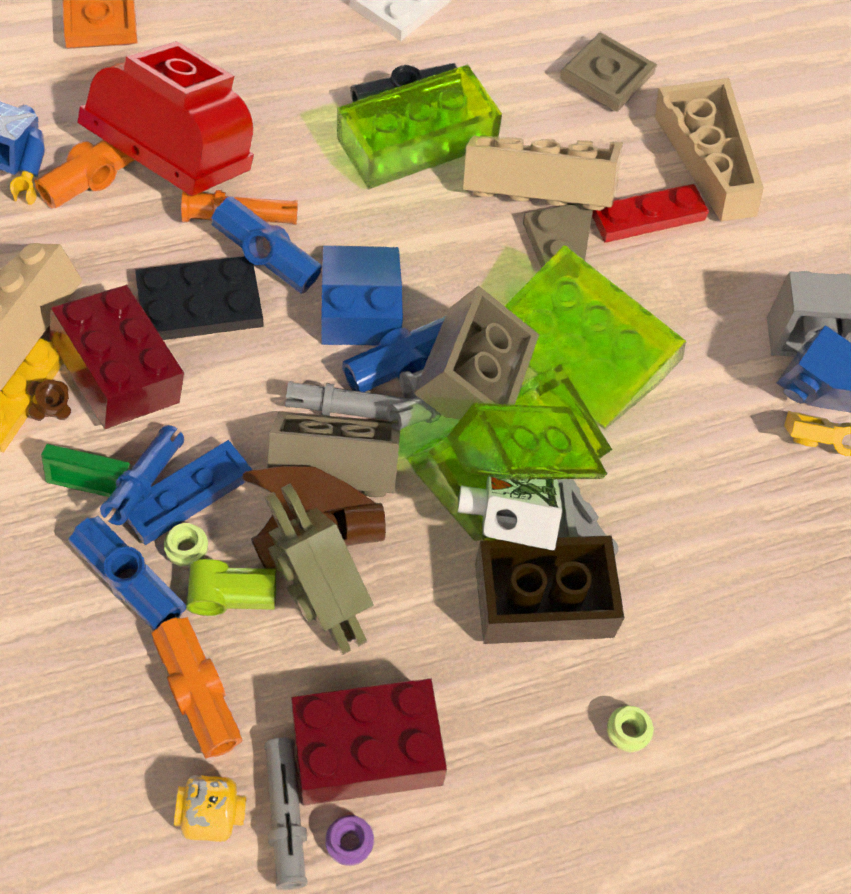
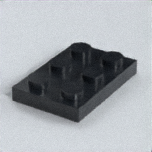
[135,256,264,340]

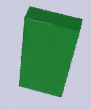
[41,444,131,497]

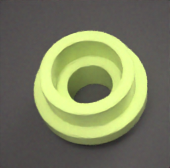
[164,523,208,566]
[607,705,654,752]

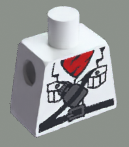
[458,470,562,550]

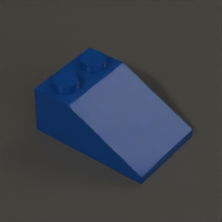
[321,245,403,346]
[776,325,851,413]

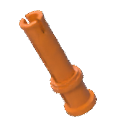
[181,190,298,225]

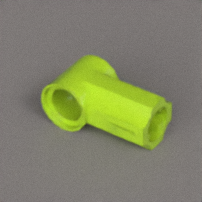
[186,559,276,616]

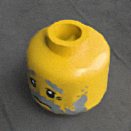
[174,775,246,842]

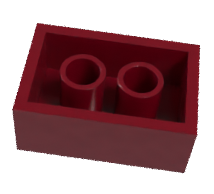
[50,284,184,430]
[291,678,447,806]

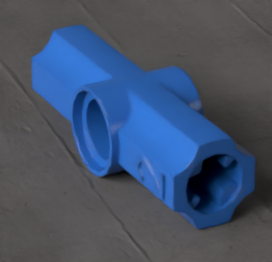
[211,196,323,294]
[342,316,445,392]
[68,516,186,631]

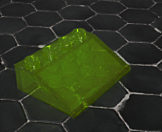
[505,245,686,430]

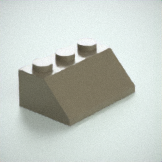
[414,285,539,425]
[267,412,400,497]

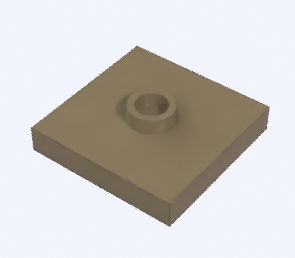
[560,32,657,112]

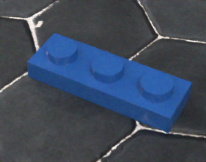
[126,440,253,545]

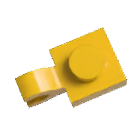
[784,411,851,456]

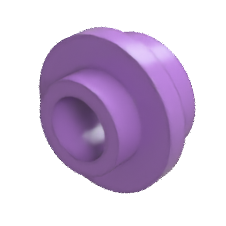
[325,815,374,866]

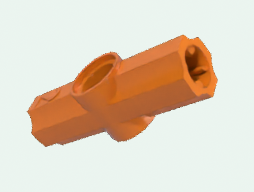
[34,140,139,209]
[151,617,242,759]

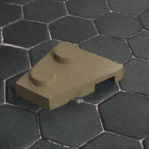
[523,203,593,281]

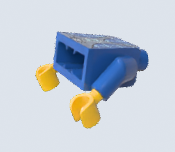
[0,102,45,205]

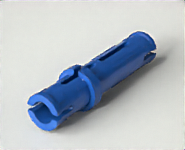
[100,425,184,525]

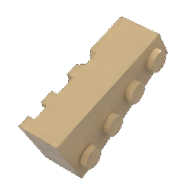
[655,78,764,222]
[463,136,623,210]
[0,243,83,391]

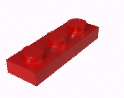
[592,184,709,243]

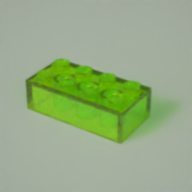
[337,64,502,190]

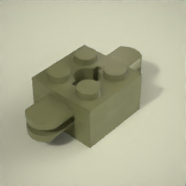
[264,484,374,655]

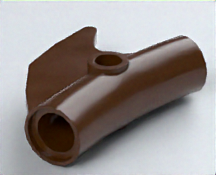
[242,466,386,570]

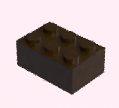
[475,535,625,644]

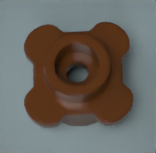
[26,380,71,421]

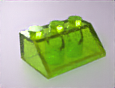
[447,403,608,480]

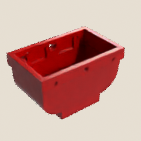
[77,41,254,196]

